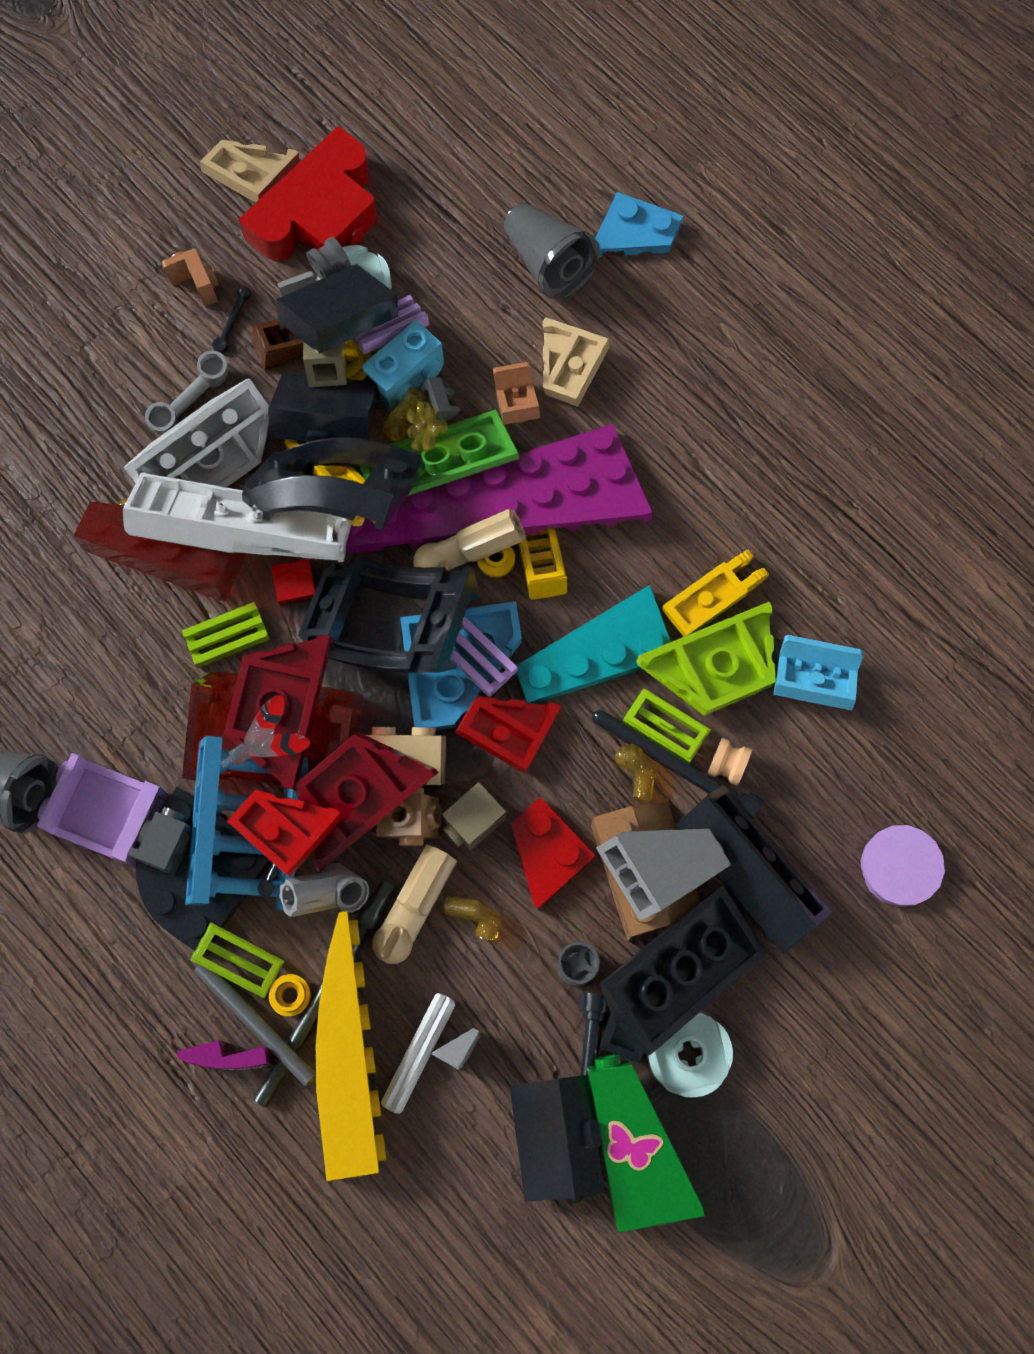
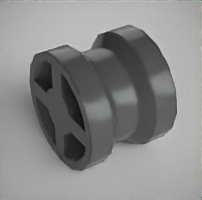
[306,237,351,280]

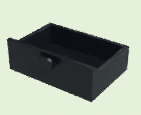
[276,264,398,354]
[268,373,378,443]
[510,1075,605,1202]

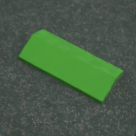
[358,409,519,496]

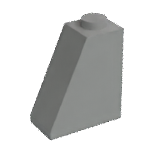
[596,829,731,921]

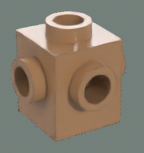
[376,788,443,847]

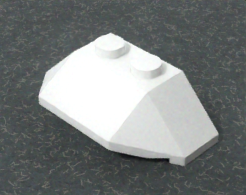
[124,378,269,488]

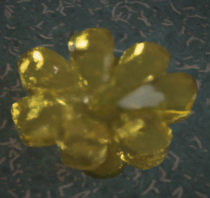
[406,401,447,451]

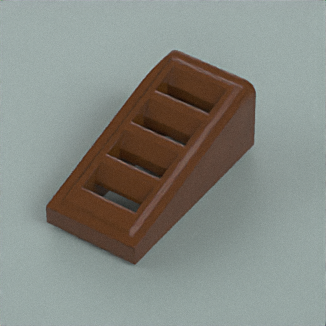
[252,319,304,369]

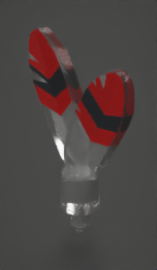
[222,695,311,767]

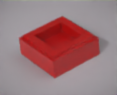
[271,559,316,606]

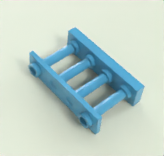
[185,736,308,911]

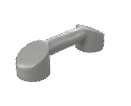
[145,350,228,435]

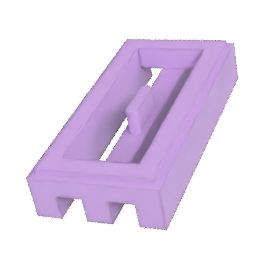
[352,295,429,355]
[450,616,518,697]

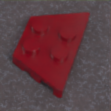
[223,635,333,790]
[294,732,439,872]

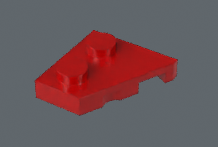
[455,696,562,773]
[227,790,344,877]
[511,797,595,910]

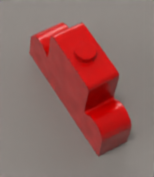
[238,126,378,261]

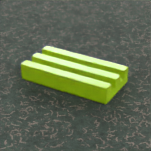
[182,602,270,669]
[622,688,711,763]
[190,922,284,999]

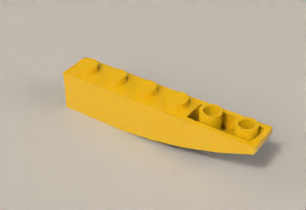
[316,911,386,1181]

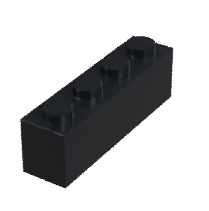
[675,785,832,954]

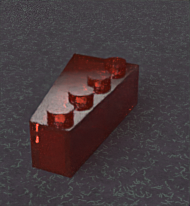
[74,502,247,602]

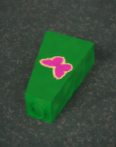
[586,1055,704,1233]

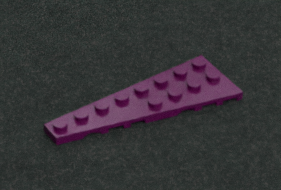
[345,424,652,554]

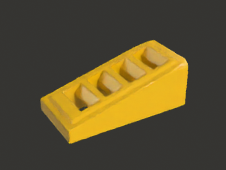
[518,528,567,600]

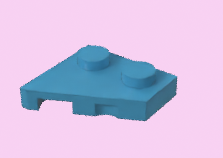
[594,192,683,257]

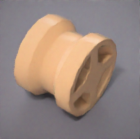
[707,737,752,786]

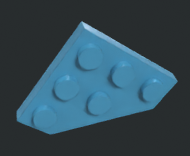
[400,601,522,731]

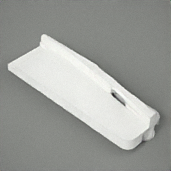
[123,473,351,562]

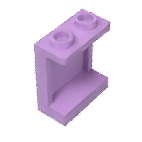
[37,753,169,868]

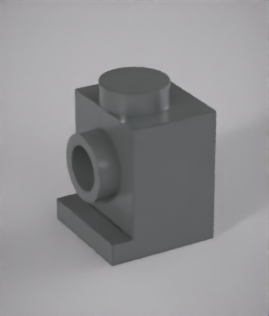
[127,807,192,876]

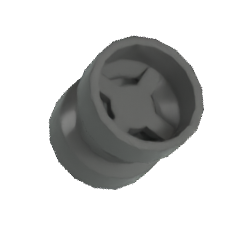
[557,942,600,987]

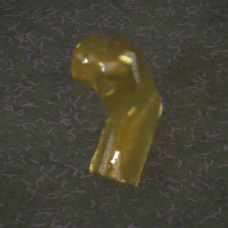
[383,387,425,442]
[615,744,655,801]
[444,896,501,940]

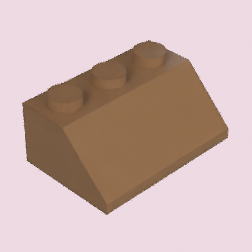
[591,802,700,942]

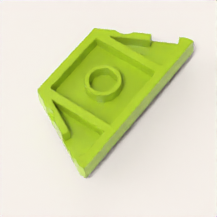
[636,602,776,716]

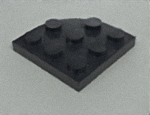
[136,787,271,956]

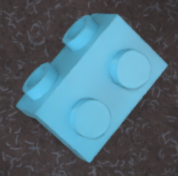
[362,320,444,411]
[773,635,863,711]

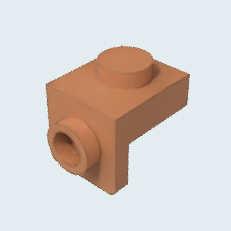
[162,248,219,307]
[493,362,540,425]

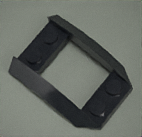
[242,438,425,530]
[298,553,480,673]

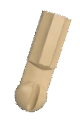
[414,509,525,571]
[372,844,457,964]

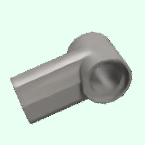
[279,863,369,917]

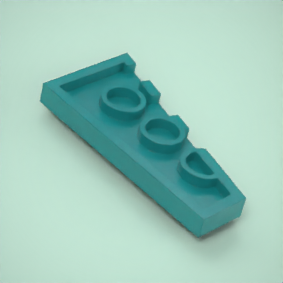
[516,585,671,704]

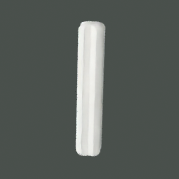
[381,993,455,1114]

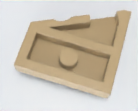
[200,140,299,203]
[543,317,610,406]

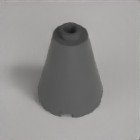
[504,203,600,299]
[0,751,59,834]

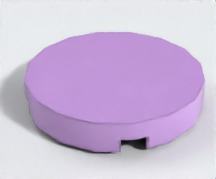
[860,825,945,907]

